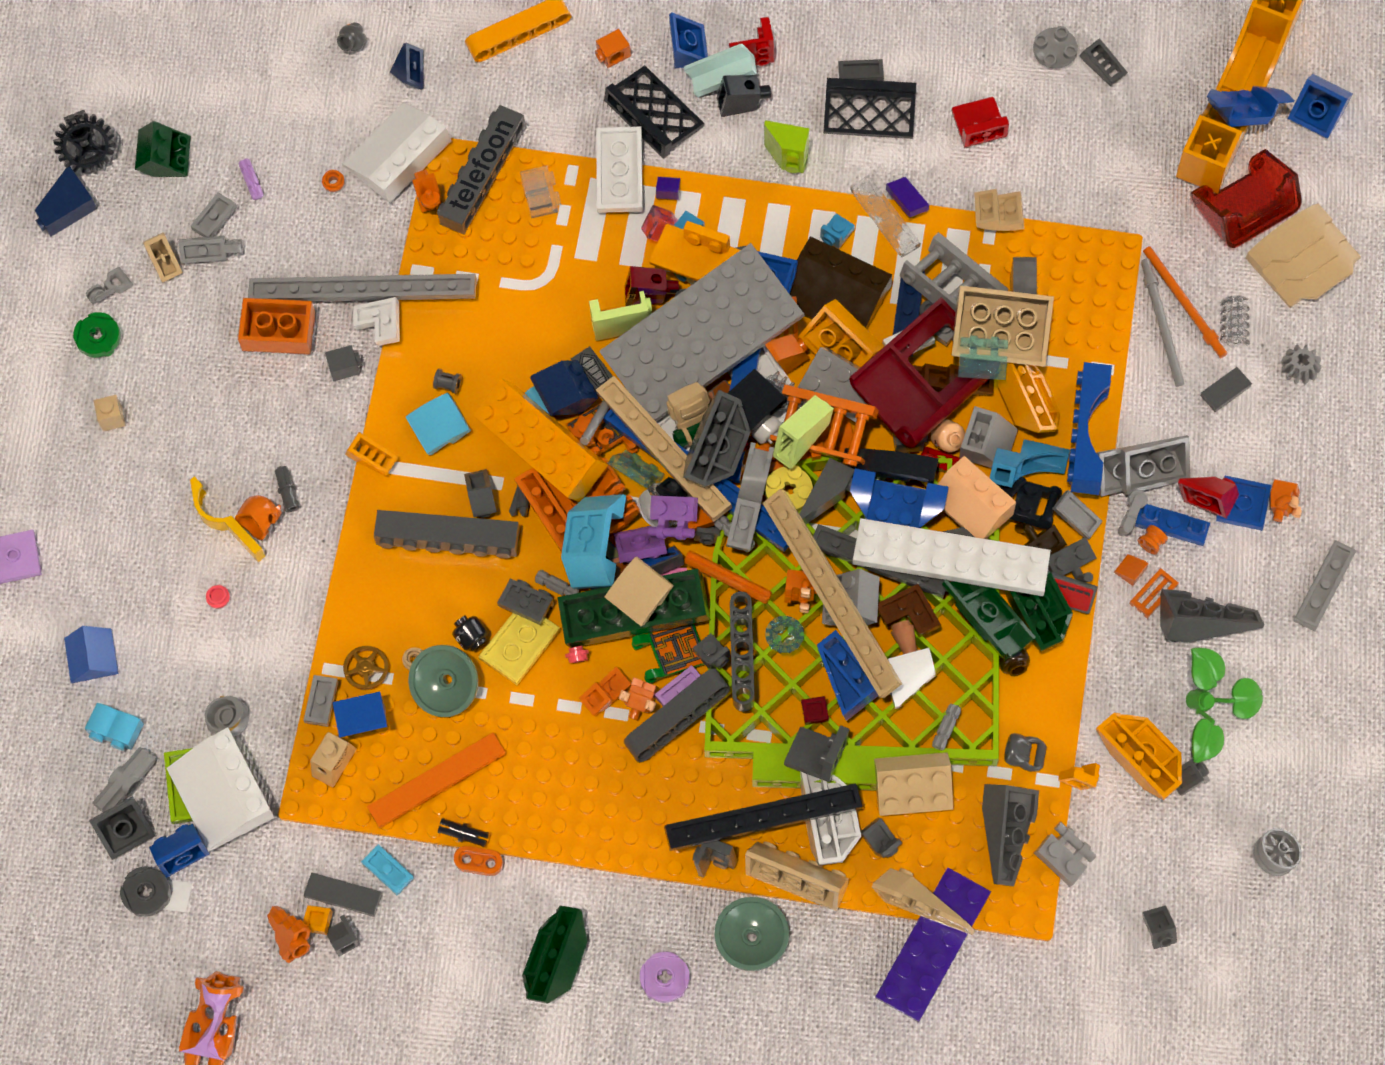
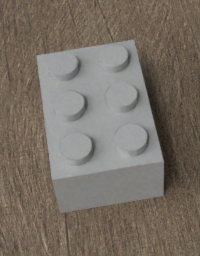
[798,347,868,422]

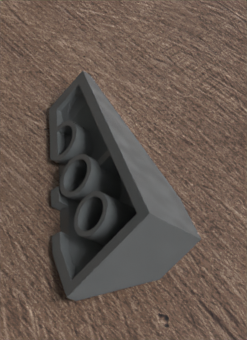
[1160,589,1265,642]
[982,784,1039,886]

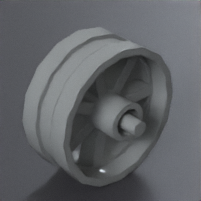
[1253,828,1302,876]

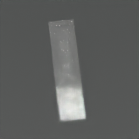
[850,175,921,258]

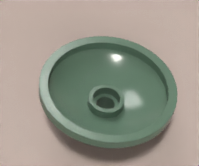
[408,645,478,717]
[714,897,789,971]

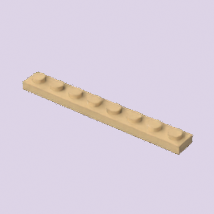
[596,376,732,522]

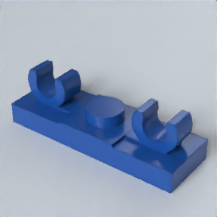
[1135,504,1210,546]

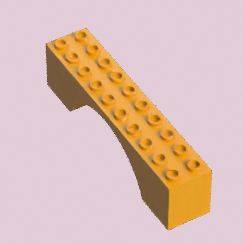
[1176,0,1305,194]

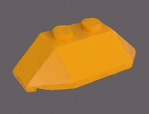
[997,362,1060,433]
[1096,713,1182,800]

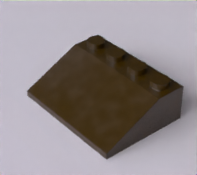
[790,236,892,329]

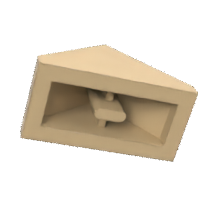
[143,232,183,283]

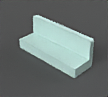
[684,44,757,97]

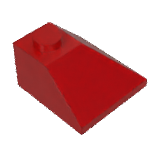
[1178,477,1239,518]

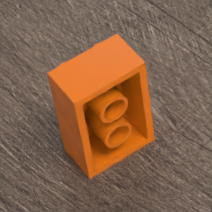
[238,298,315,354]

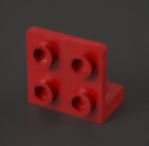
[729,17,774,66]
[951,97,1009,148]

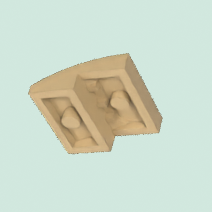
[974,189,1025,231]
[605,557,674,626]

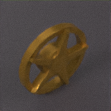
[343,646,389,690]

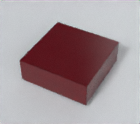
[801,696,829,725]

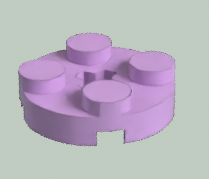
[640,952,690,1003]

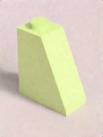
[773,395,834,469]

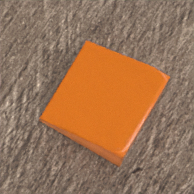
[1114,554,1149,586]

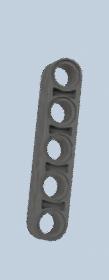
[730,591,754,712]
[624,669,730,763]

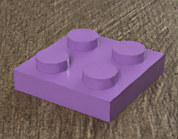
[613,526,667,563]

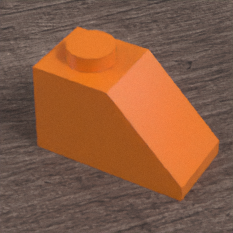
[765,334,809,374]

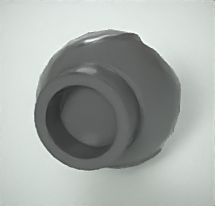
[337,22,366,51]

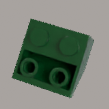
[135,121,191,177]

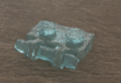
[958,335,1008,380]
[608,450,665,488]

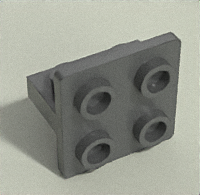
[692,840,738,878]

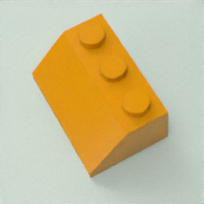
[798,299,884,367]

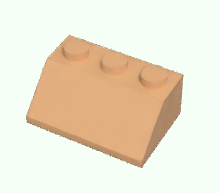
[938,456,1016,539]

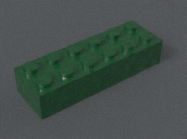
[557,568,711,648]

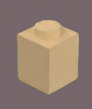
[93,395,126,432]

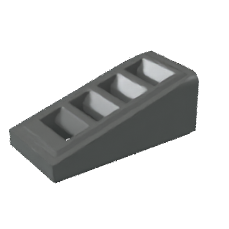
[1079,38,1128,86]

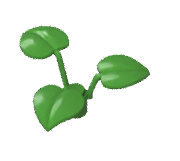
[1186,648,1263,763]

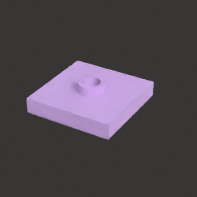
[0,529,42,584]

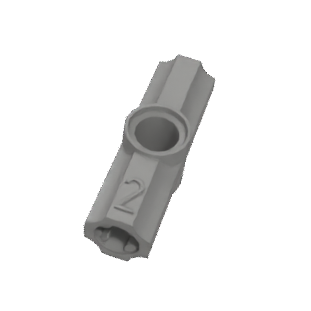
[92,747,157,812]

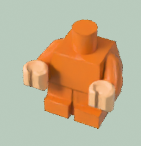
[1271,479,1302,522]
[784,569,817,613]
[619,678,659,720]

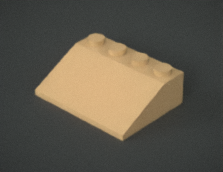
[952,286,1054,367]
[745,842,849,912]

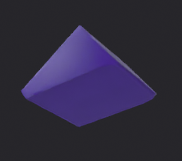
[656,177,680,200]

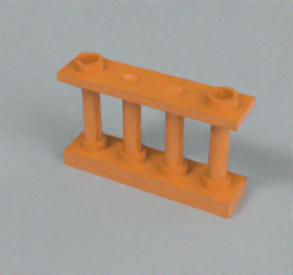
[770,384,879,467]

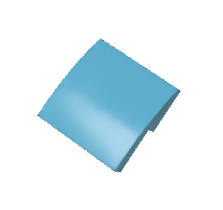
[406,393,471,455]

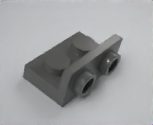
[497,578,554,625]

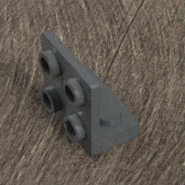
[784,725,849,782]

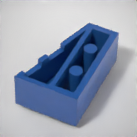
[817,630,879,721]

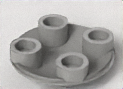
[1033,26,1078,69]

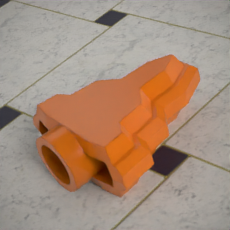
[267,906,311,963]

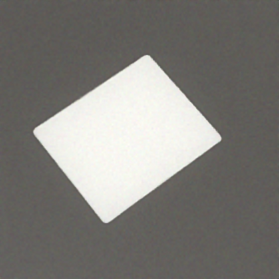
[163,879,192,913]

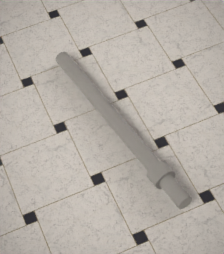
[1141,258,1185,387]

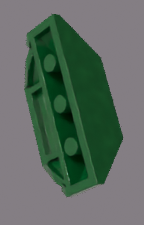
[1004,571,1073,652]
[522,905,587,1004]

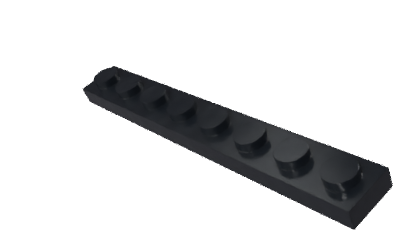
[664,783,862,851]

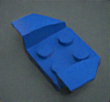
[1207,86,1295,127]
[850,468,949,528]

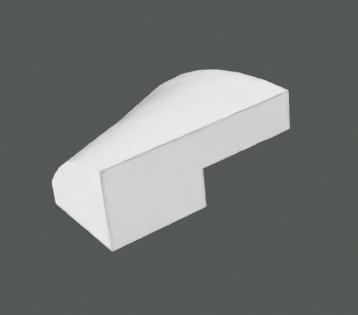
[888,648,935,709]

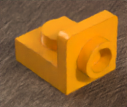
[1058,763,1100,790]

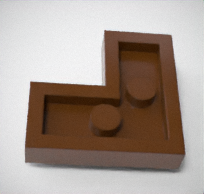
[878,584,941,637]

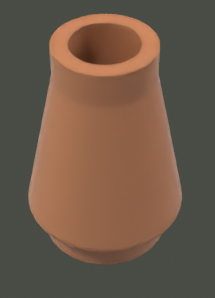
[891,620,917,655]

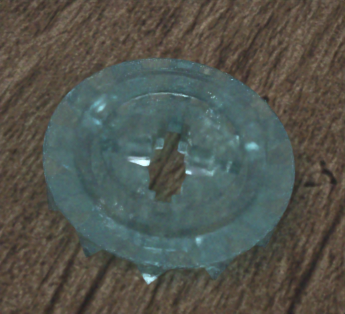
[765,616,804,653]

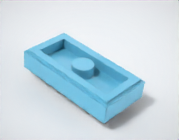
[361,844,414,896]

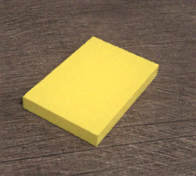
[478,613,560,685]

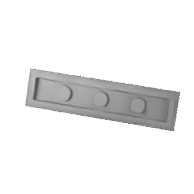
[1293,540,1357,632]

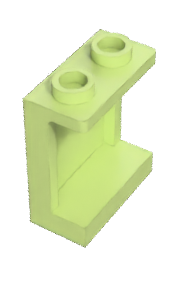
[589,291,652,341]

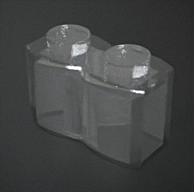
[520,166,561,218]

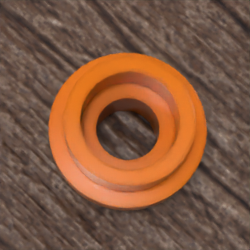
[322,170,345,192]

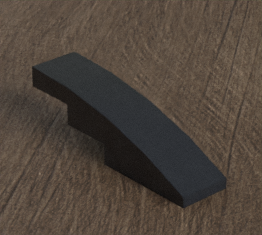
[841,448,939,483]

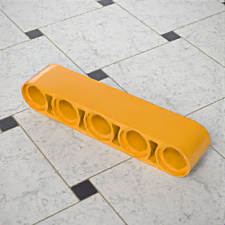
[465,0,572,62]

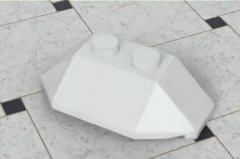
[800,772,861,866]

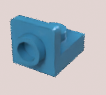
[820,214,855,249]

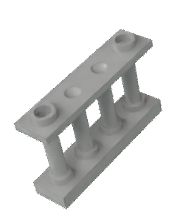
[899,232,1008,312]

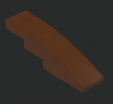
[913,363,994,395]

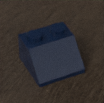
[530,360,598,416]

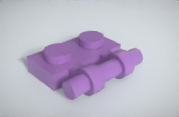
[648,496,698,540]

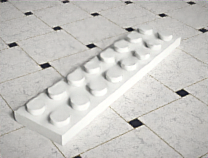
[852,518,1051,596]

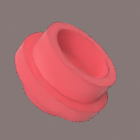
[206,585,230,609]
[565,646,589,664]

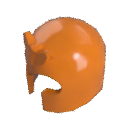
[235,495,282,540]

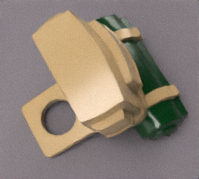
[666,382,710,448]

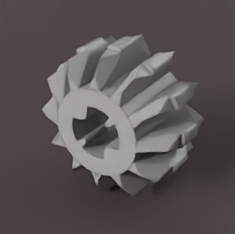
[1281,344,1322,385]

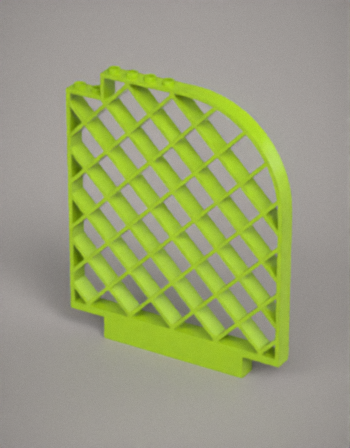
[704,456,999,791]

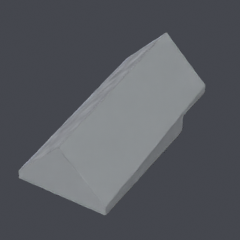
[1096,435,1190,497]

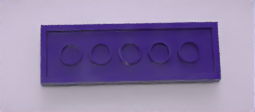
[875,867,991,1023]

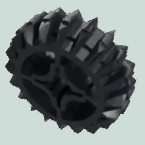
[53,112,115,174]

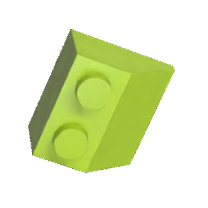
[764,120,810,173]

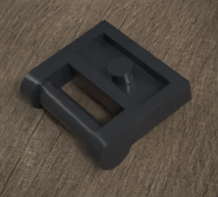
[1009,481,1063,529]

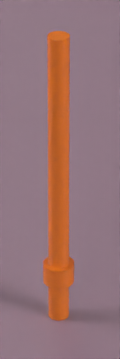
[1143,246,1228,358]

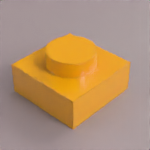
[303,905,333,935]

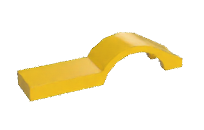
[190,476,265,562]

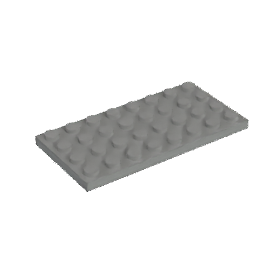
[599,243,805,422]

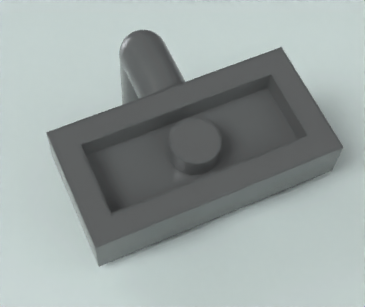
[1048,537,1096,583]

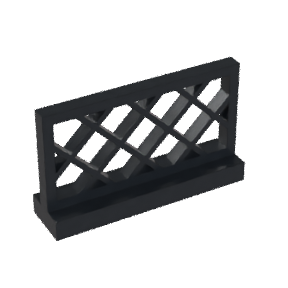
[604,65,704,159]
[823,78,917,139]

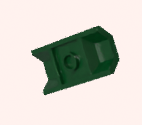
[942,580,1036,661]

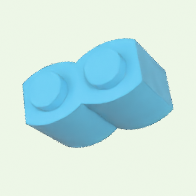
[85,703,144,751]

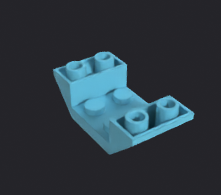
[561,494,626,589]

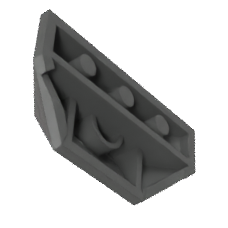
[683,390,751,487]

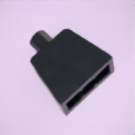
[716,75,771,117]

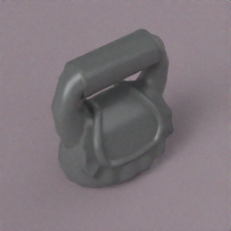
[1004,733,1047,772]

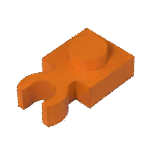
[571,415,615,449]

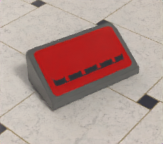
[1052,572,1098,614]

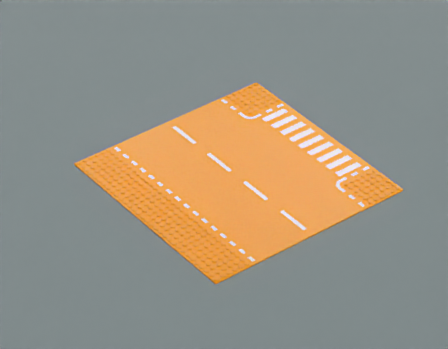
[278,138,1143,941]

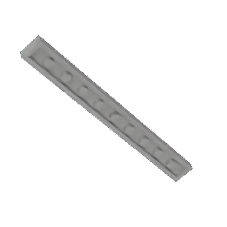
[248,274,477,302]

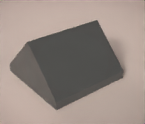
[89,796,155,860]

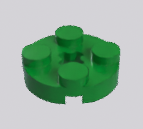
[73,312,121,358]

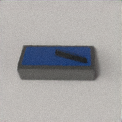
[641,545,684,574]

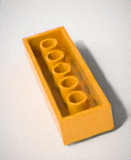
[473,378,608,502]

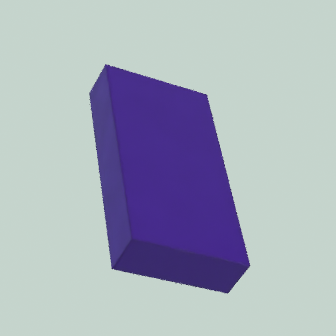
[886,177,929,218]

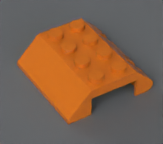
[514,438,640,552]

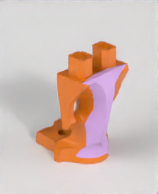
[179,971,244,1065]

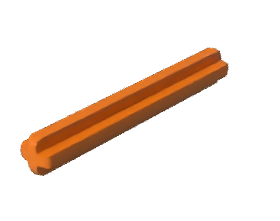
[684,551,772,604]

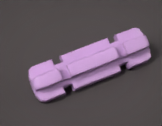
[238,158,264,200]

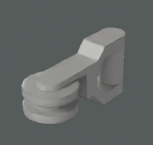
[86,267,133,304]
[1118,490,1148,537]

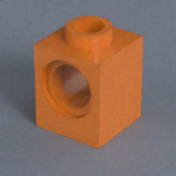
[595,29,631,68]

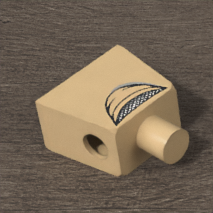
[310,732,357,788]

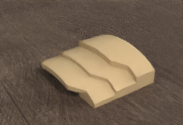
[1246,203,1361,308]

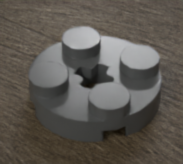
[120,866,171,917]

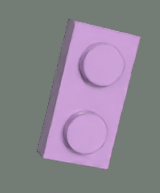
[655,665,701,706]

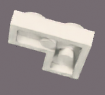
[353,297,400,346]

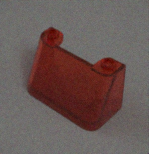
[1191,149,1302,248]

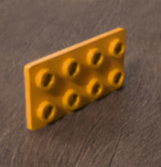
[649,221,740,281]

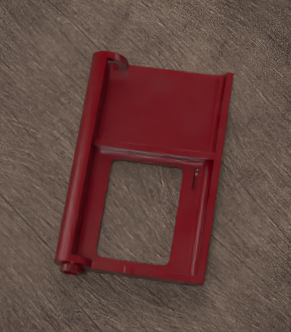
[849,297,1000,448]

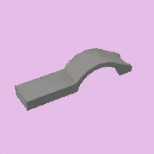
[726,442,774,552]

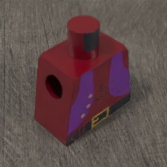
[624,266,679,306]

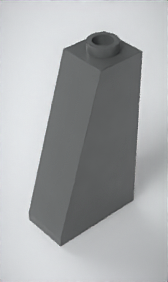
[1010,257,1037,295]

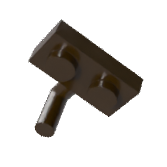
[1015,523,1067,555]

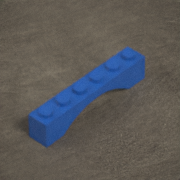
[1067,362,1112,495]

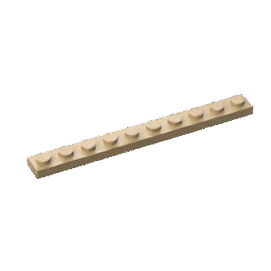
[763,489,902,698]

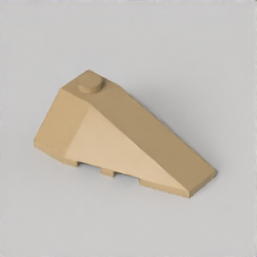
[872,868,975,935]

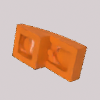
[579,667,632,716]

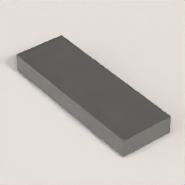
[303,872,382,917]

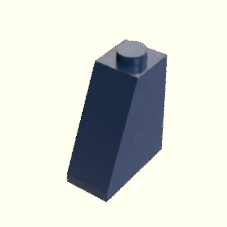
[35,167,97,237]

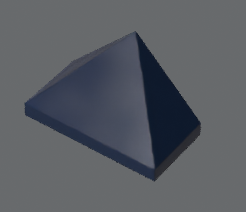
[390,43,424,90]

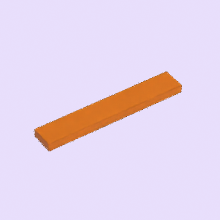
[367,733,506,829]

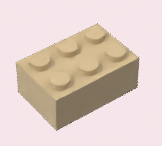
[874,752,953,816]

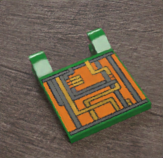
[632,624,705,684]

